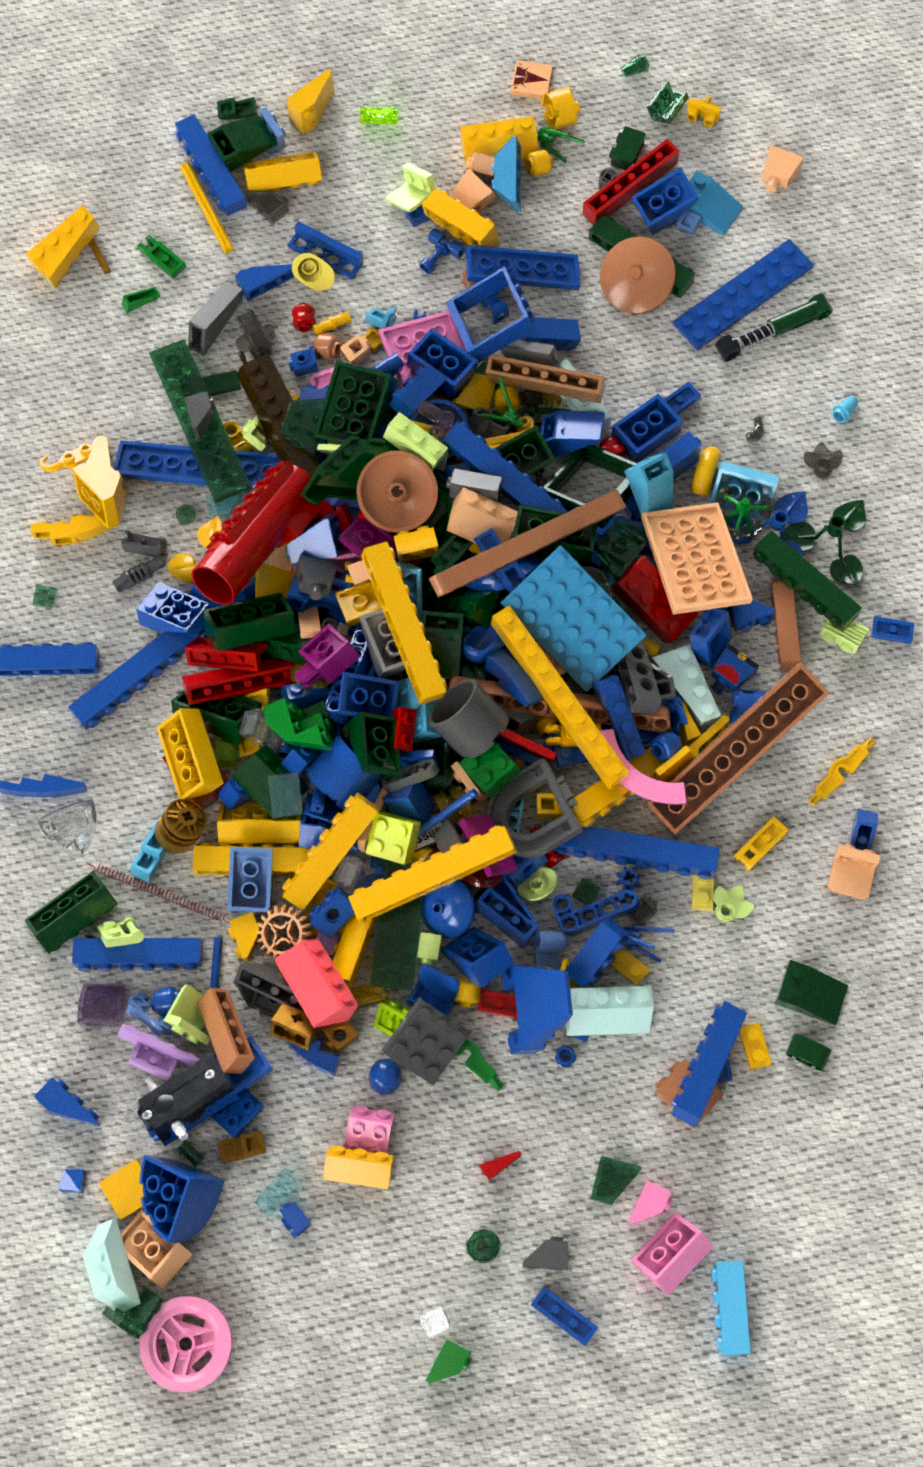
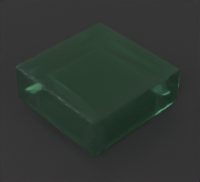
[32,585,57,608]

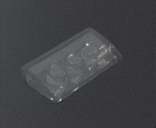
[97,1035,187,1126]

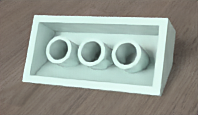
[565,986,654,1036]

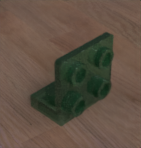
[102,1286,164,1339]

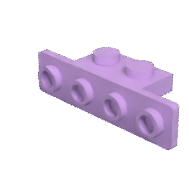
[117,1024,200,1081]

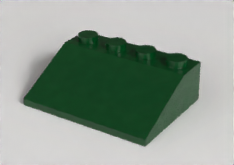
[314,360,398,445]

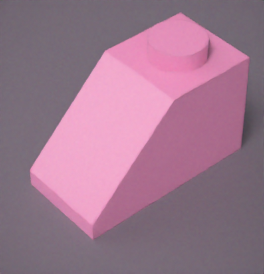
[628,1180,673,1225]

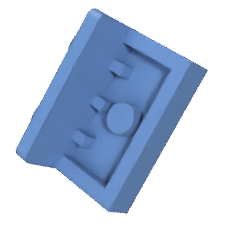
[260,107,286,155]

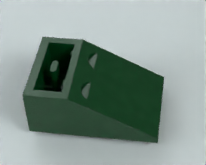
[207,115,277,172]
[422,611,465,679]

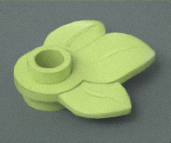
[713,885,754,922]

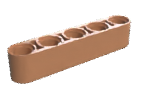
[770,579,801,672]

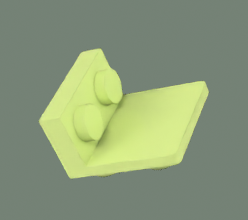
[386,163,436,212]

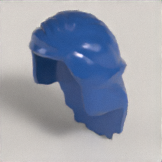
[462,624,505,664]

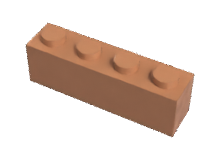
[197,988,255,1074]

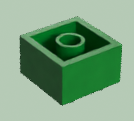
[459,739,522,798]

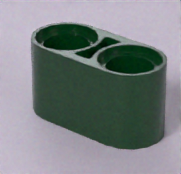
[786,1034,832,1071]

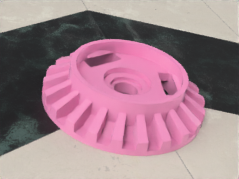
[139,1296,232,1392]

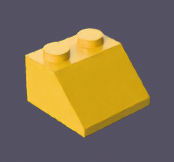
[394,526,439,563]

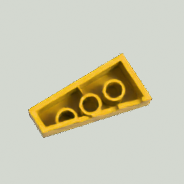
[422,188,499,248]
[26,205,100,288]

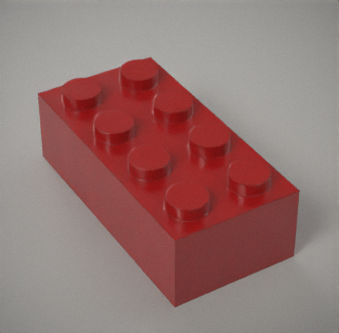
[610,556,699,643]

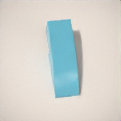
[131,815,167,883]

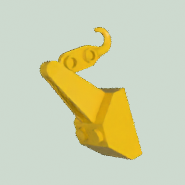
[39,437,126,529]

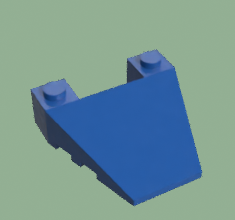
[501,965,573,1054]

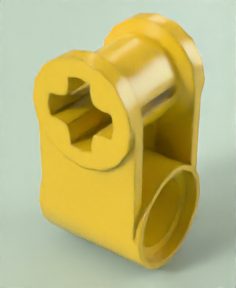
[222,421,254,452]

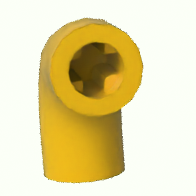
[691,446,721,495]

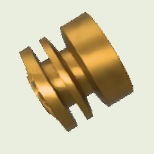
[154,799,207,854]

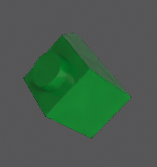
[425,1339,472,1383]

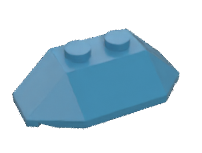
[492,136,521,212]

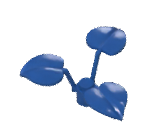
[726,492,808,557]

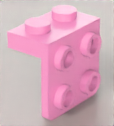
[344,1106,395,1154]

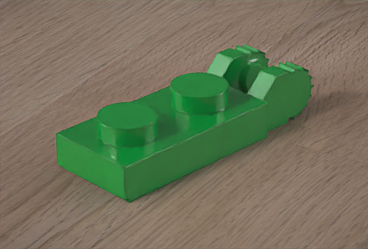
[137,235,186,279]

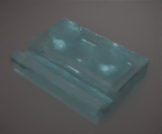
[268,772,303,818]

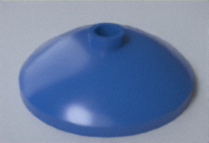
[420,879,475,939]

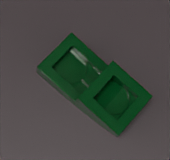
[217,97,258,120]

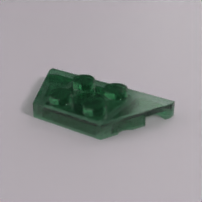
[280,399,324,459]
[594,519,649,581]

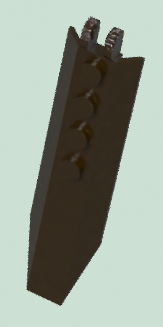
[236,346,319,477]

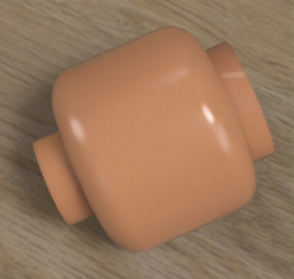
[312,333,342,360]

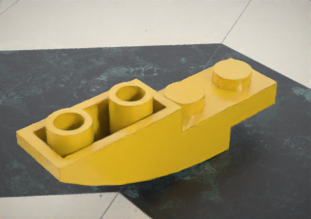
[30,514,109,546]

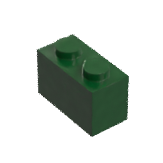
[609,126,646,170]

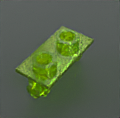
[360,105,397,124]

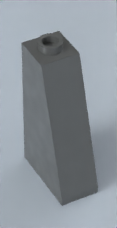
[188,280,243,356]

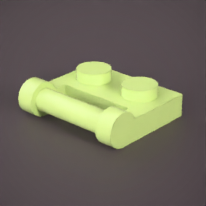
[97,917,144,948]

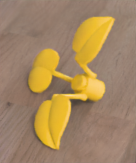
[168,516,222,584]

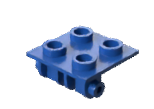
[304,787,343,825]
[211,1089,264,1138]

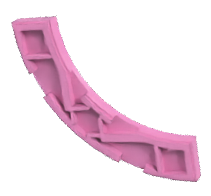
[600,729,687,804]

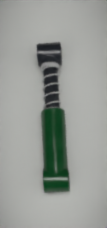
[715,293,833,362]

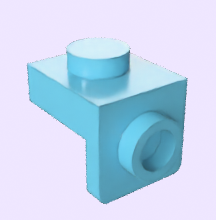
[364,307,397,329]

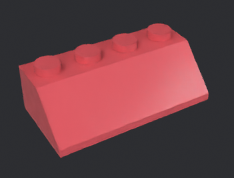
[274,939,358,1028]

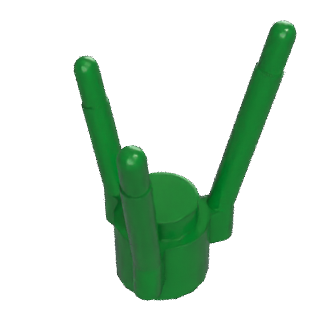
[537,125,585,163]

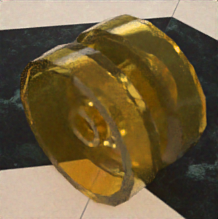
[432,785,474,822]

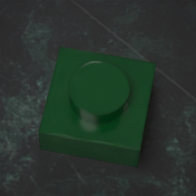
[572,878,600,905]

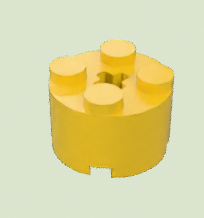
[541,87,580,130]

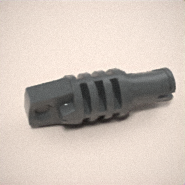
[113,555,166,592]

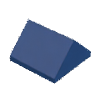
[382,782,436,826]

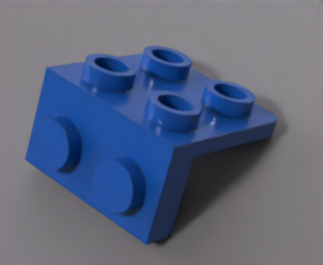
[406,964,460,1016]

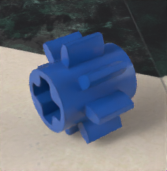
[616,866,641,891]

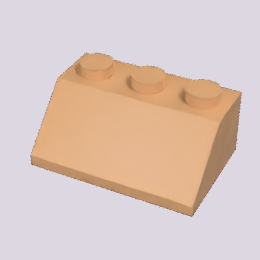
[447,487,518,543]

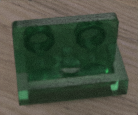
[647,81,689,124]

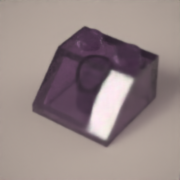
[77,984,126,1027]

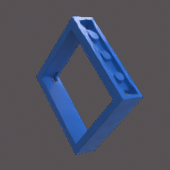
[445,266,536,363]

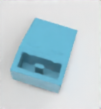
[624,453,673,515]

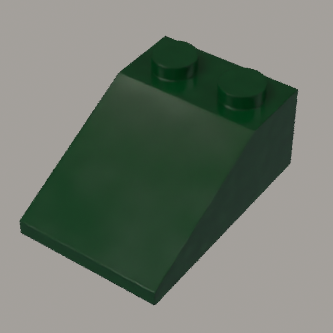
[348,712,402,777]
[775,960,848,1026]

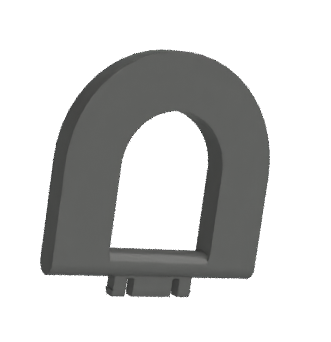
[486,757,583,859]

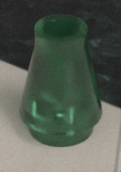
[621,54,650,78]

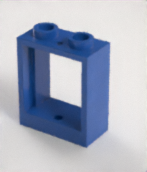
[689,608,732,668]

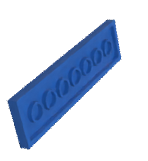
[673,239,814,351]

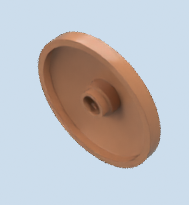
[600,237,676,314]
[356,451,438,533]

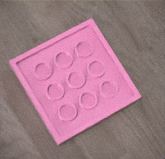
[378,311,468,390]

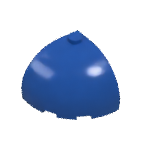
[140,1155,225,1243]

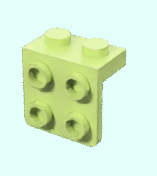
[163,985,210,1045]

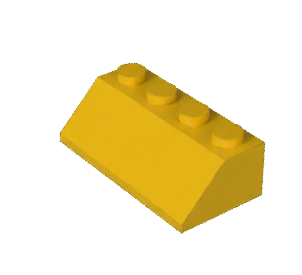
[460,116,538,170]
[243,151,322,195]
[156,709,223,800]
[217,801,303,845]
[332,914,378,989]

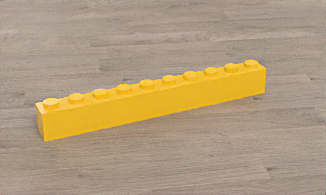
[491,605,630,790]

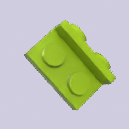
[373,1000,411,1036]

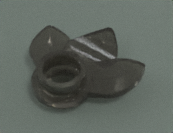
[803,442,843,478]

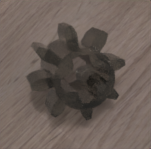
[519,389,543,409]

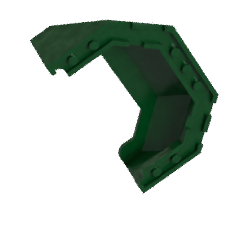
[301,435,473,600]

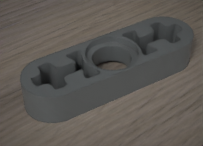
[381,759,439,792]

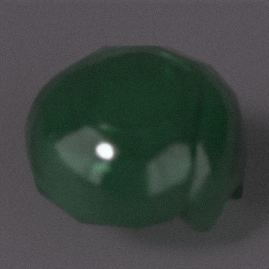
[466,1229,501,1264]

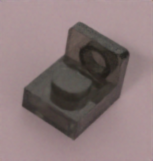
[625,894,658,926]

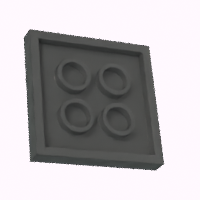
[382,997,471,1085]

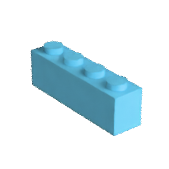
[711,1261,751,1356]

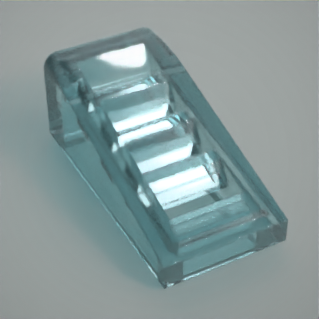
[254,1168,302,1217]

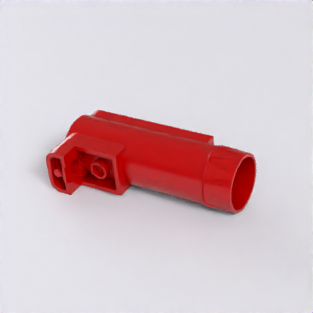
[191,460,337,605]

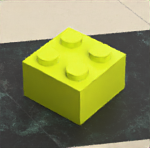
[365,811,421,865]

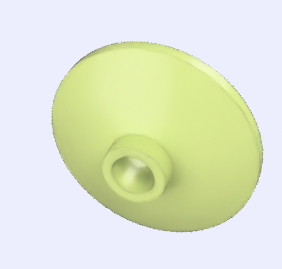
[518,867,558,901]

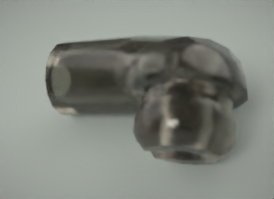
[746,417,765,443]

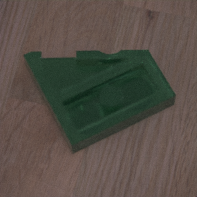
[590,1156,642,1205]

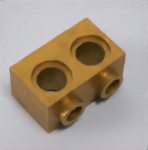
[319,1021,359,1053]

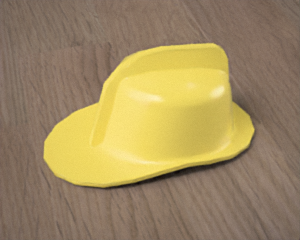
[292,253,335,291]

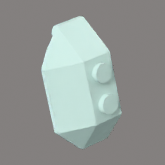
[82,1218,141,1312]

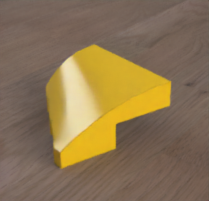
[452,373,496,411]

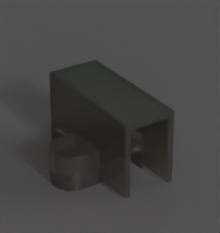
[236,310,276,357]

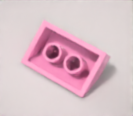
[631,1213,714,1296]

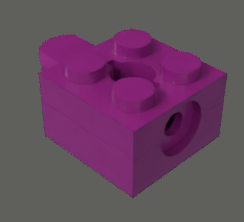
[295,624,360,688]

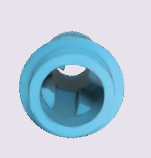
[832,396,859,423]

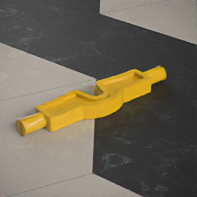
[808,737,876,806]

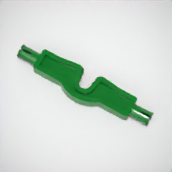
[455,1039,504,1091]

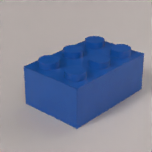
[407,328,478,398]
[611,393,683,463]
[565,918,630,988]

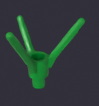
[480,377,524,429]

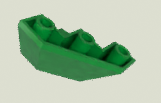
[263,698,337,751]

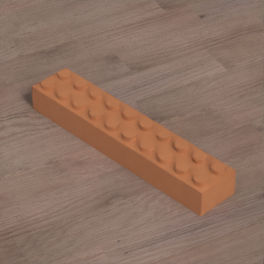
[646,662,830,835]

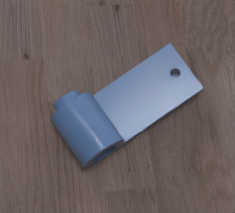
[533,931,567,970]

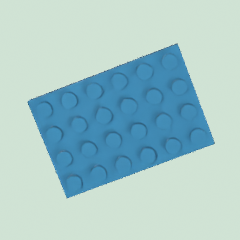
[501,545,647,692]

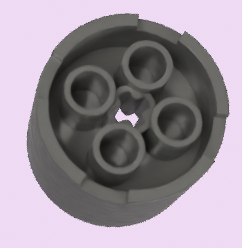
[428,679,509,759]

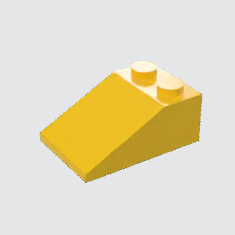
[286,68,334,134]

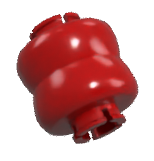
[292,303,316,332]
[599,437,627,459]

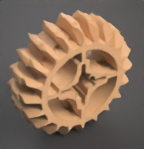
[256,904,313,960]

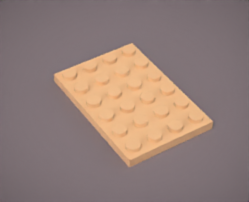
[641,502,753,615]

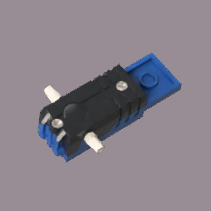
[137,1035,273,1146]

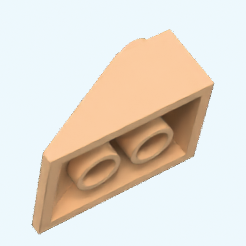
[121,1209,192,1289]

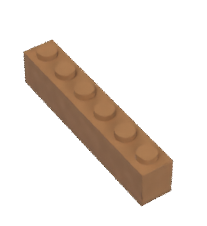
[485,355,605,404]

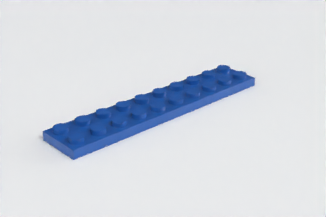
[113,440,280,490]

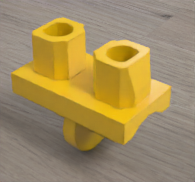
[687,95,722,128]

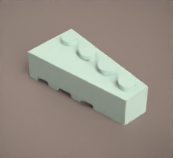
[651,644,721,730]

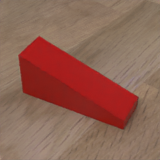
[478,1151,522,1181]

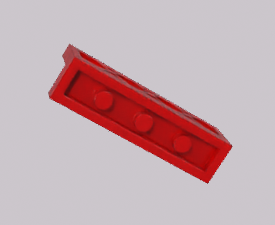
[185,637,268,672]

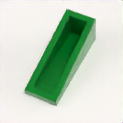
[122,287,160,313]

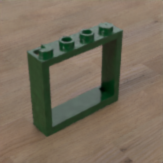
[544,445,637,529]

